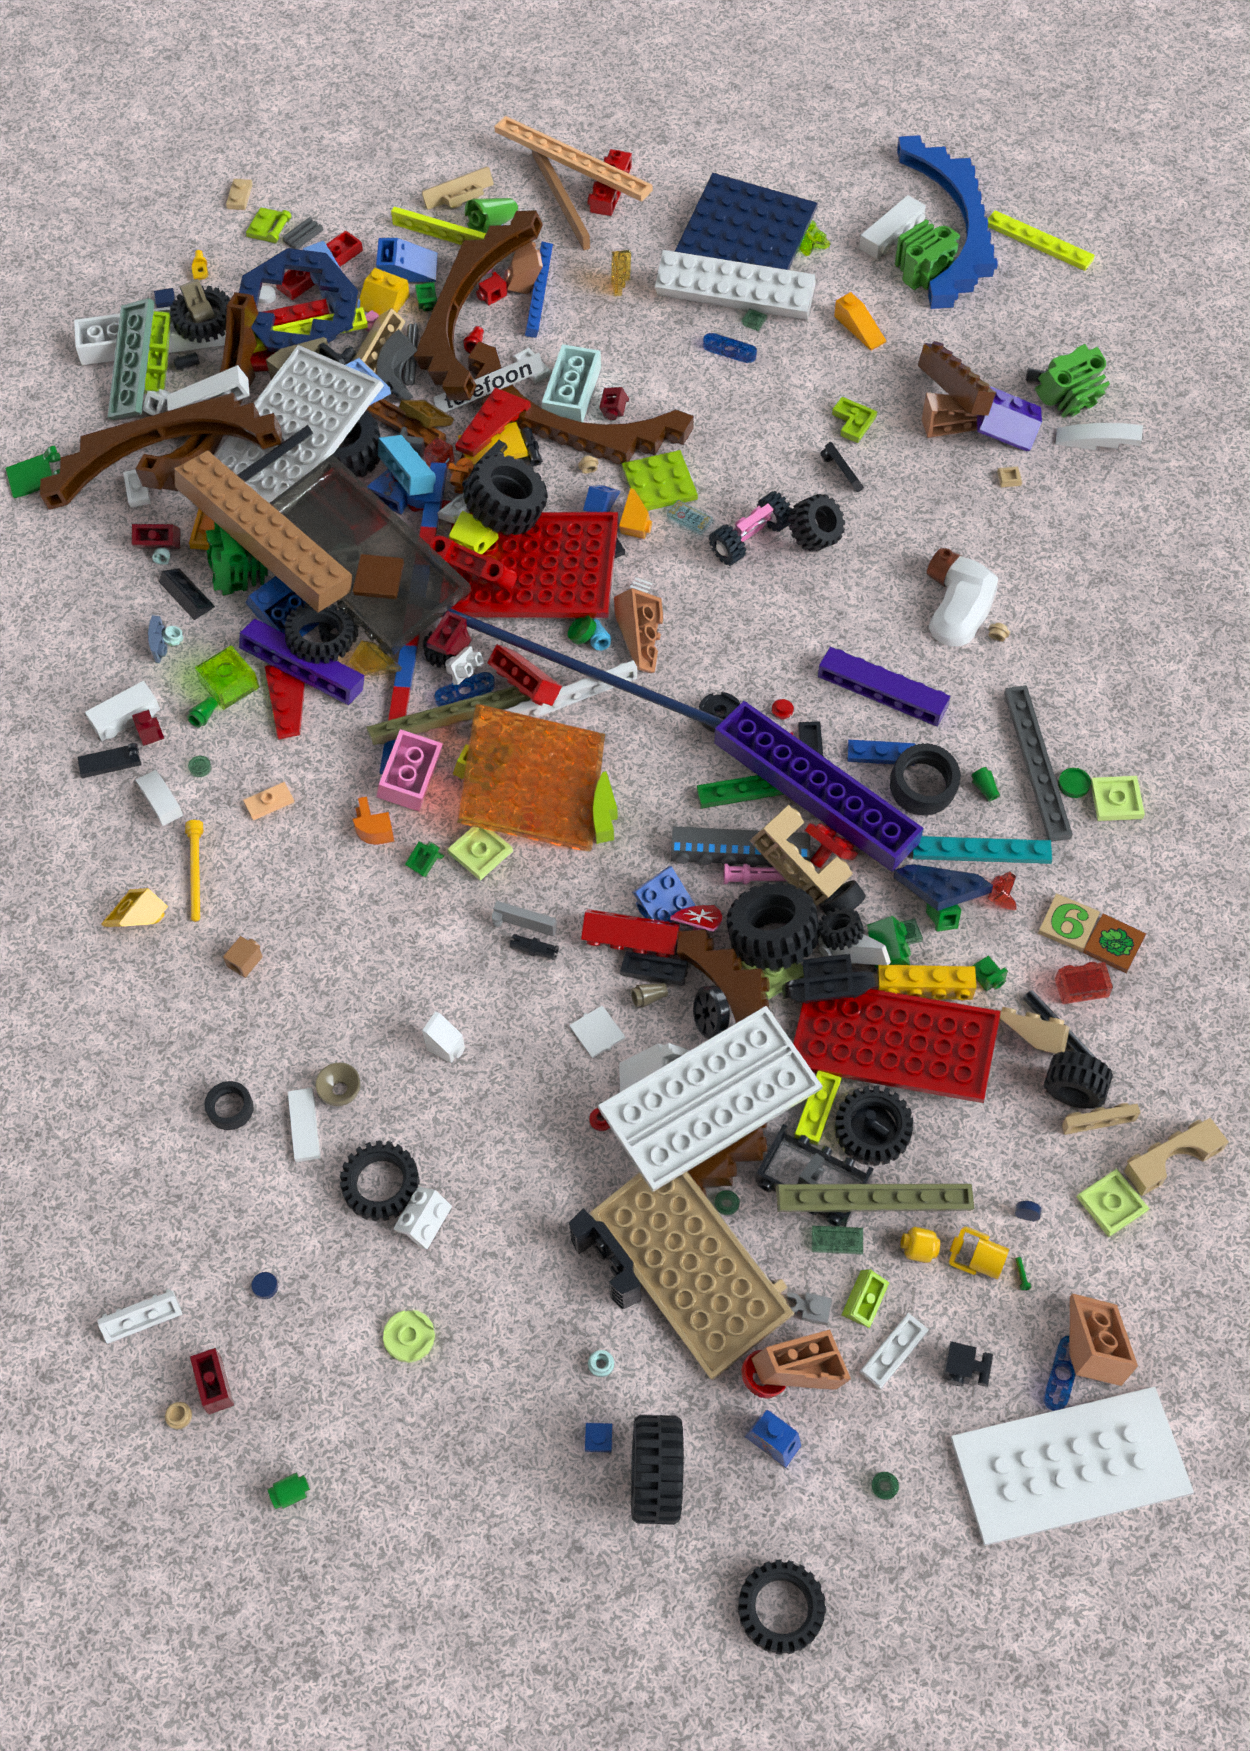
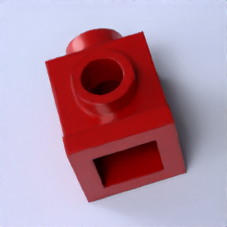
[476,271,507,306]

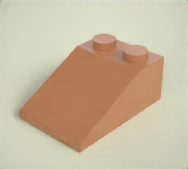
[1069,1293,1138,1386]

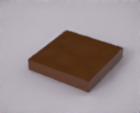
[353,554,404,599]

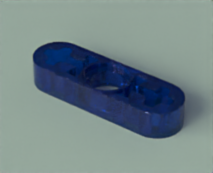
[703,333,757,363]
[434,672,495,707]
[1043,1335,1076,1411]

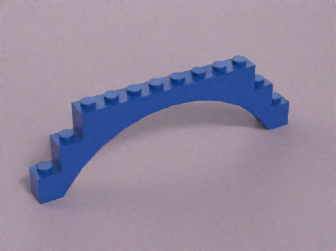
[897,135,998,309]

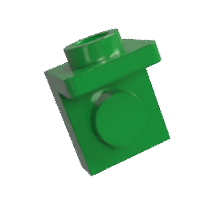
[405,841,444,877]
[972,955,1008,992]

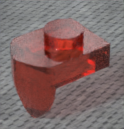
[988,871,1017,910]

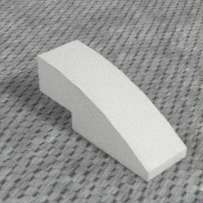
[136,770,183,826]

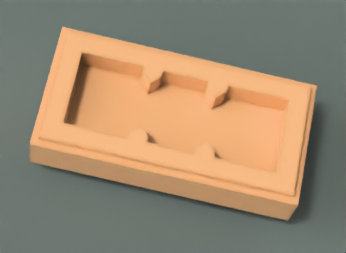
[243,782,294,820]

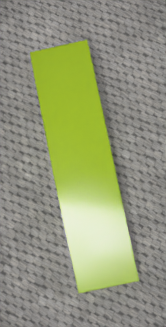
[144,311,171,394]

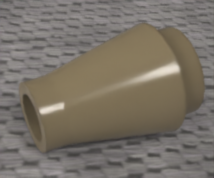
[631,983,668,1008]

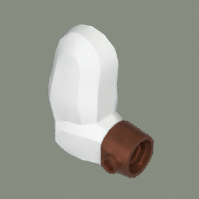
[926,548,998,646]

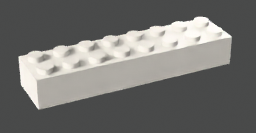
[655,250,816,320]
[74,298,231,365]

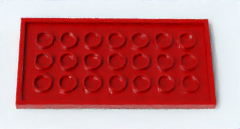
[793,989,1001,1103]

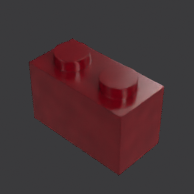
[131,524,181,549]
[190,1348,234,1415]

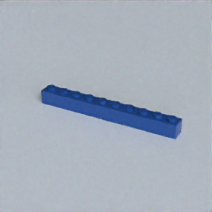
[525,241,553,338]

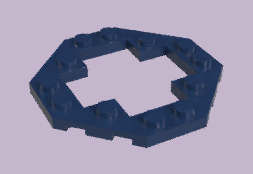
[239,248,359,352]

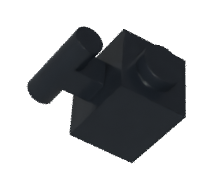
[942,1341,993,1387]

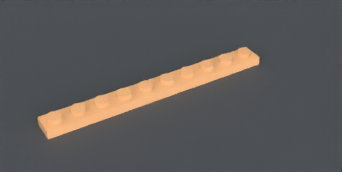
[494,116,653,202]

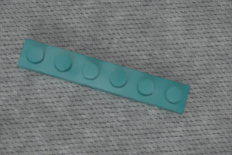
[912,836,1052,864]

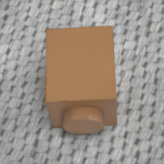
[223,936,263,978]

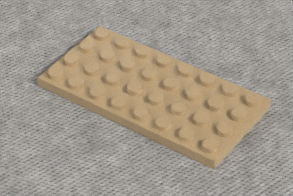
[590,1172,795,1380]

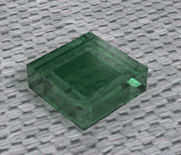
[741,309,767,331]

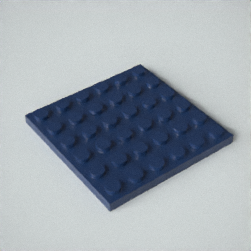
[674,172,818,270]

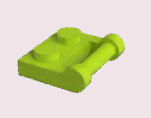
[246,207,292,244]

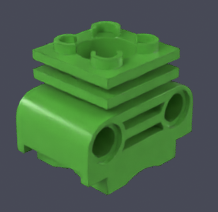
[895,219,960,290]
[1034,344,1110,418]

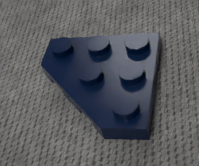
[893,864,993,911]

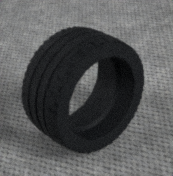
[890,743,961,816]

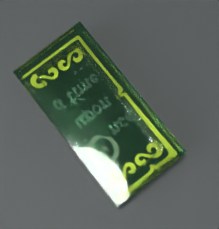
[812,1225,863,1255]

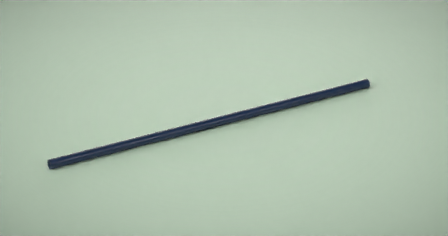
[397,587,723,728]

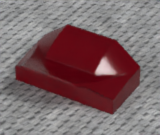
[427,611,472,656]

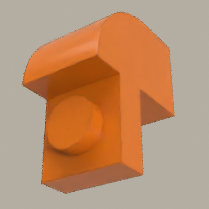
[353,796,395,845]

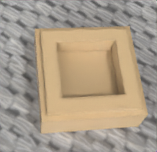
[997,466,1022,488]

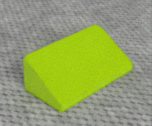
[841,1269,890,1328]

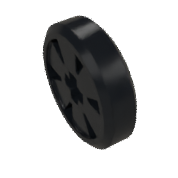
[693,985,730,1039]

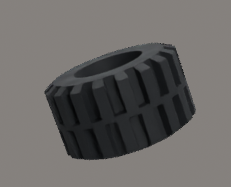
[788,494,845,552]
[1044,1051,1113,1109]

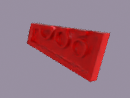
[455,387,531,457]
[264,665,306,740]

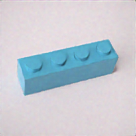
[378,435,436,496]

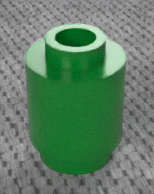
[267,1472,310,1509]

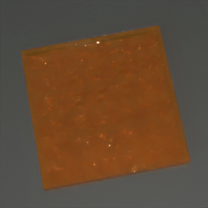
[457,704,605,852]

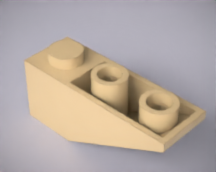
[994,1007,1070,1054]

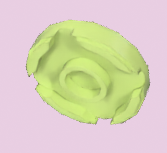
[383,1310,435,1363]

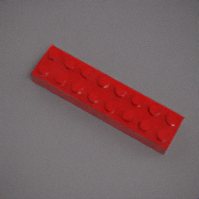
[276,231,363,300]

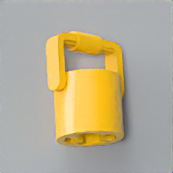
[949,1226,1009,1280]

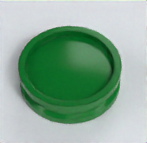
[568,615,596,645]
[1058,768,1091,798]

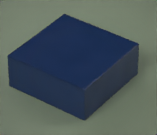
[154,288,175,308]

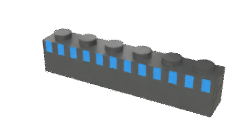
[671,826,811,867]

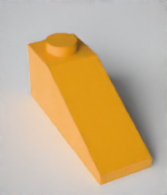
[834,292,886,351]

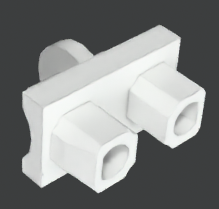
[445,646,484,685]

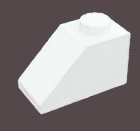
[422,1011,465,1063]

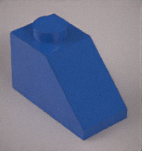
[583,485,620,512]

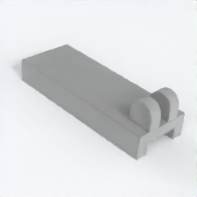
[492,901,557,936]

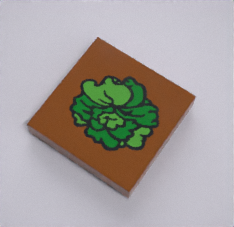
[1083,913,1147,974]

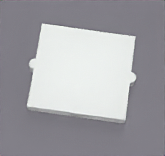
[569,1005,625,1058]

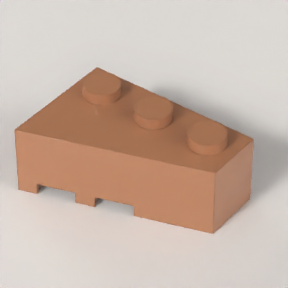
[921,393,977,438]
[751,1329,851,1390]

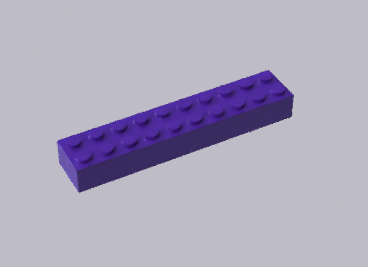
[714,701,924,872]

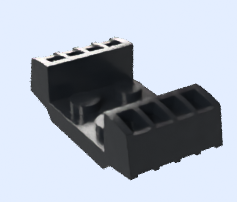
[569,1208,642,1310]

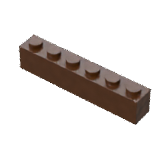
[917,341,996,416]

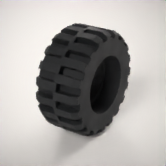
[320,411,381,480]
[463,454,548,535]
[726,882,820,971]
[631,1414,684,1525]

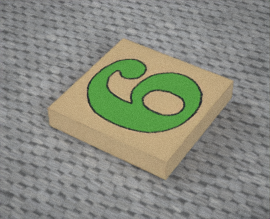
[1038,893,1100,952]

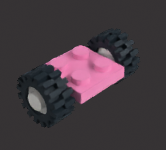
[709,491,792,566]

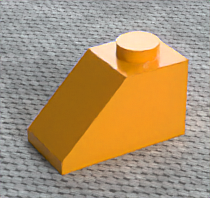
[619,488,652,539]

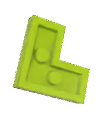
[832,397,878,443]

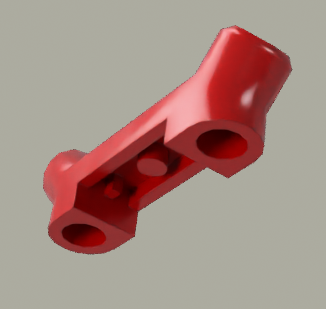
[428,535,517,590]

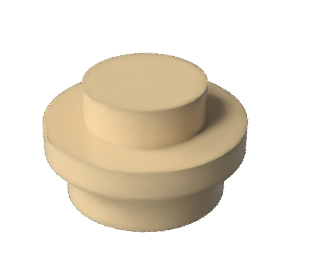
[578,456,599,474]
[988,623,1010,642]
[165,1402,192,1430]

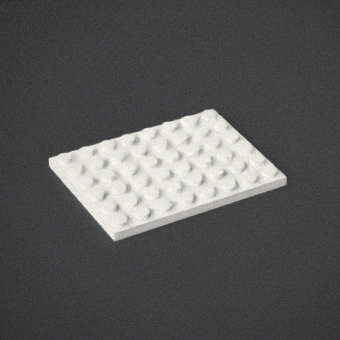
[214,345,384,515]

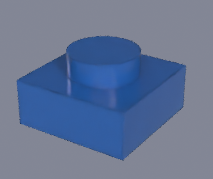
[585,1423,613,1453]

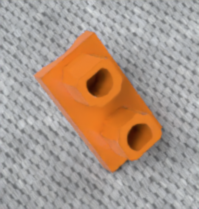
[448,458,474,494]

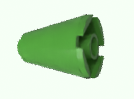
[464,198,518,233]

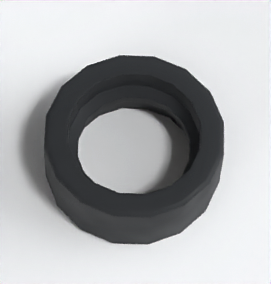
[819,880,866,916]
[204,1081,254,1130]

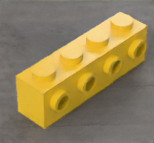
[877,965,976,1001]

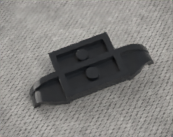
[782,954,879,1004]

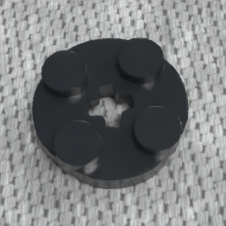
[699,692,740,733]

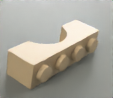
[1124,1117,1229,1196]

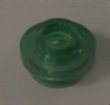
[714,1190,740,1215]
[871,1472,899,1500]

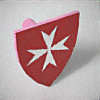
[670,905,722,932]

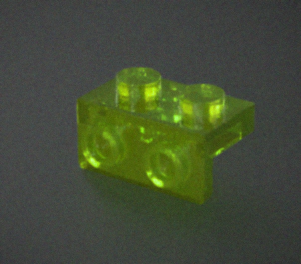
[799,220,831,256]

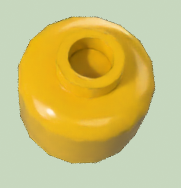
[900,1226,940,1263]

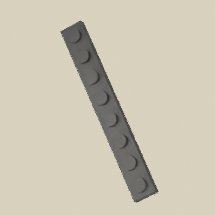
[1004,685,1073,842]

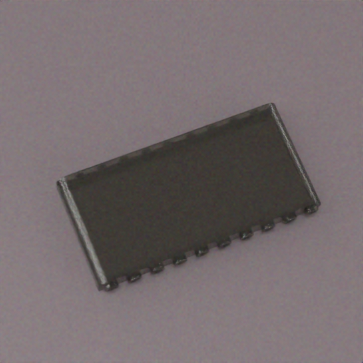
[270,454,472,656]

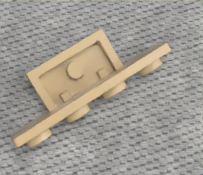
[422,166,494,210]

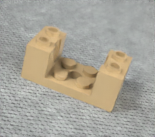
[750,805,853,906]

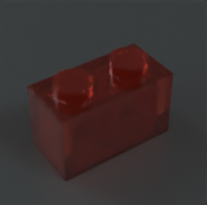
[1055,962,1113,1004]

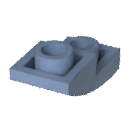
[148,615,167,664]

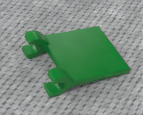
[5,446,61,498]

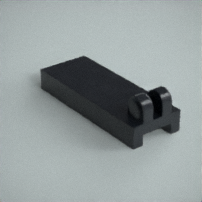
[820,441,864,492]
[78,743,142,779]
[620,951,688,986]

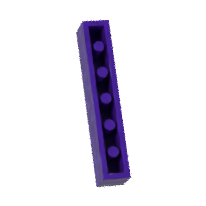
[239,618,365,705]
[818,646,951,727]

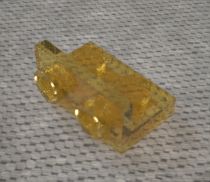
[611,250,631,297]

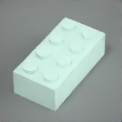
[542,344,601,422]

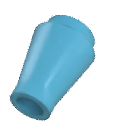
[590,619,611,651]

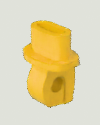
[192,250,208,280]

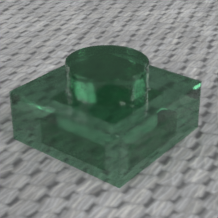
[902,918,923,945]

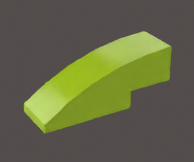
[593,771,618,844]

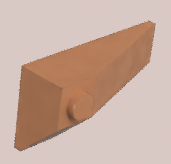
[504,242,543,294]
[614,588,663,673]

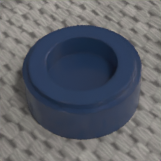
[1015,1201,1042,1222]
[251,1272,278,1299]

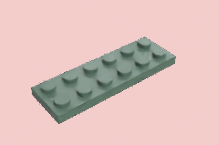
[107,298,155,420]

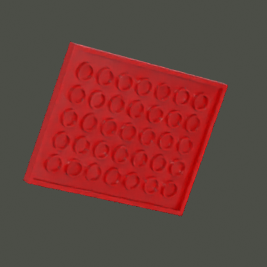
[439,512,619,618]

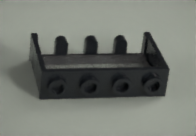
[755,1124,874,1228]

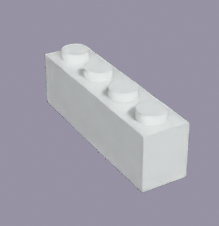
[859,195,926,259]
[167,365,249,411]

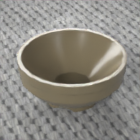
[315,1062,361,1106]

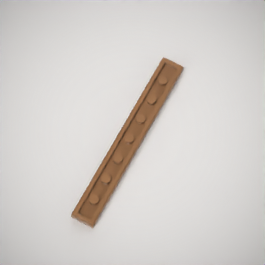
[532,150,590,251]

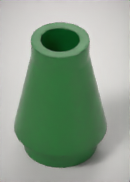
[187,696,218,728]
[971,767,1000,802]

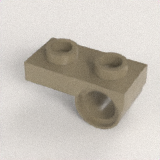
[179,279,215,323]

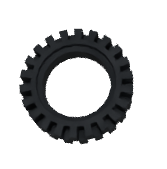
[170,285,230,343]
[285,603,353,664]
[835,1085,914,1166]
[340,1140,420,1221]
[738,1559,826,1655]

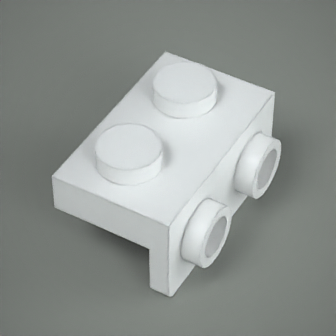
[394,1186,452,1249]

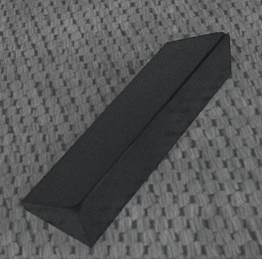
[159,568,215,620]

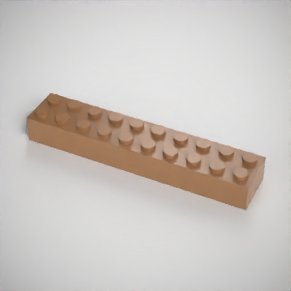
[175,451,352,612]

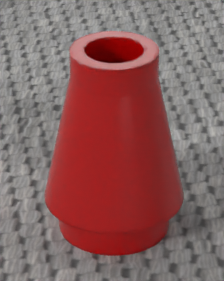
[463,326,484,353]

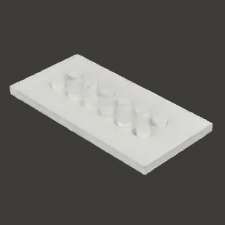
[598,1006,823,1192]
[951,1387,1194,1546]

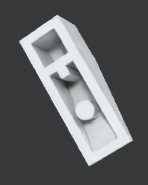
[818,927,891,965]

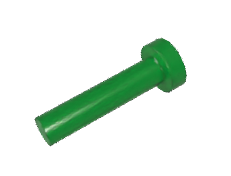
[1015,1257,1032,1291]

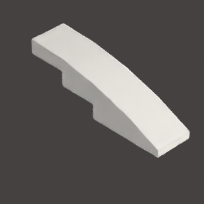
[1055,423,1143,450]

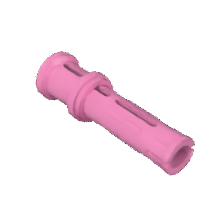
[723,864,786,885]

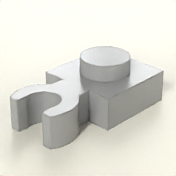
[787,1293,832,1325]

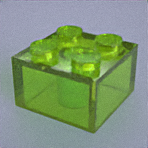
[194,645,260,710]

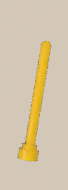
[185,820,204,922]

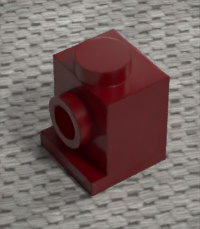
[599,387,629,420]
[132,710,165,746]

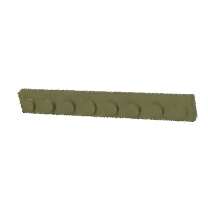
[366,686,531,745]
[776,1184,975,1212]

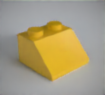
[359,268,410,315]

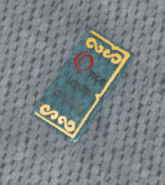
[667,500,713,535]

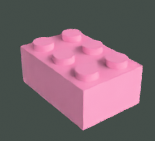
[377,729,443,812]

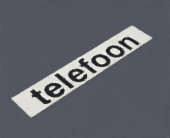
[433,353,544,412]

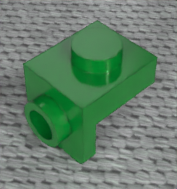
[415,282,437,311]

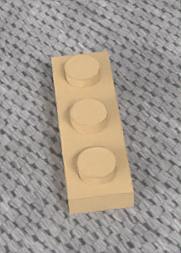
[1062,1103,1141,1135]

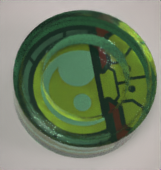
[188,755,212,777]

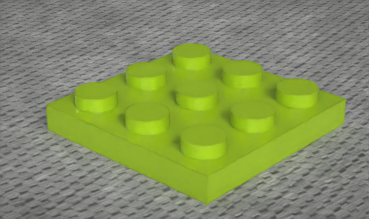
[622,450,698,511]

